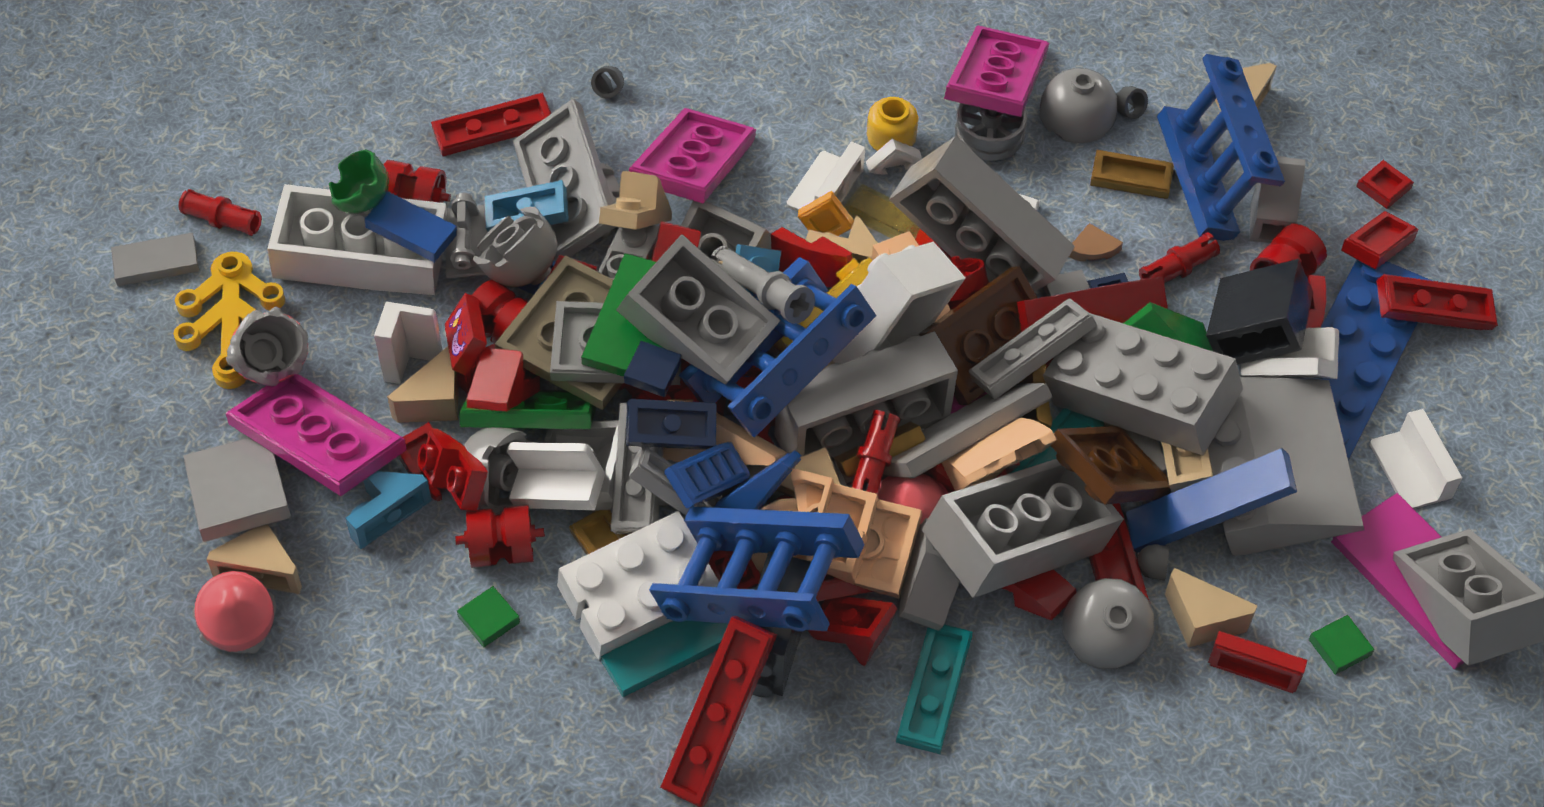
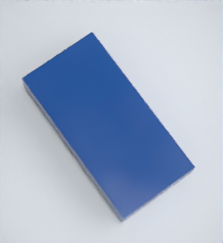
[364,192,457,263]

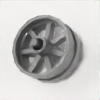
[955,103,1028,161]

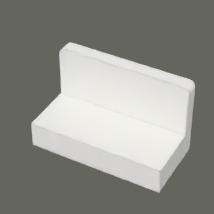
[787,141,865,211]
[374,301,443,384]
[1241,327,1339,379]
[1370,409,1462,509]
[507,442,606,510]

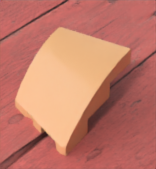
[941,418,1057,491]
[791,468,922,599]

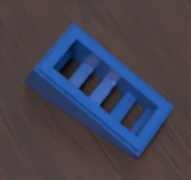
[664,442,751,509]
[713,450,802,510]

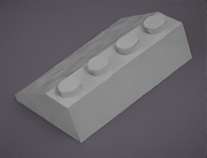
[1208,377,1364,555]

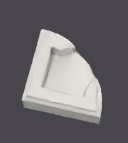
[866,138,922,175]

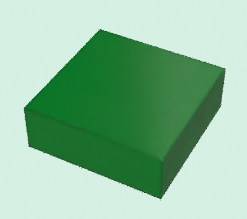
[457,586,520,648]
[1309,615,1375,675]

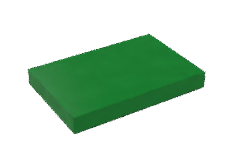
[581,253,665,377]
[460,390,596,429]

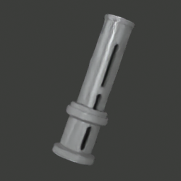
[711,246,815,324]

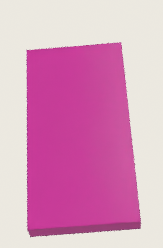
[944,25,1050,117]
[629,108,756,204]
[226,374,407,496]
[1331,493,1464,670]

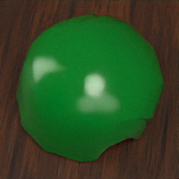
[329,149,389,214]

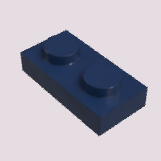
[626,399,717,450]

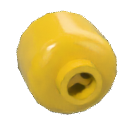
[866,97,919,151]

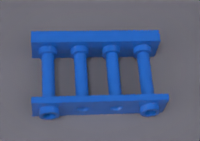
[1157,54,1285,241]
[679,257,877,438]
[649,507,865,631]

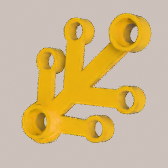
[173,252,285,389]

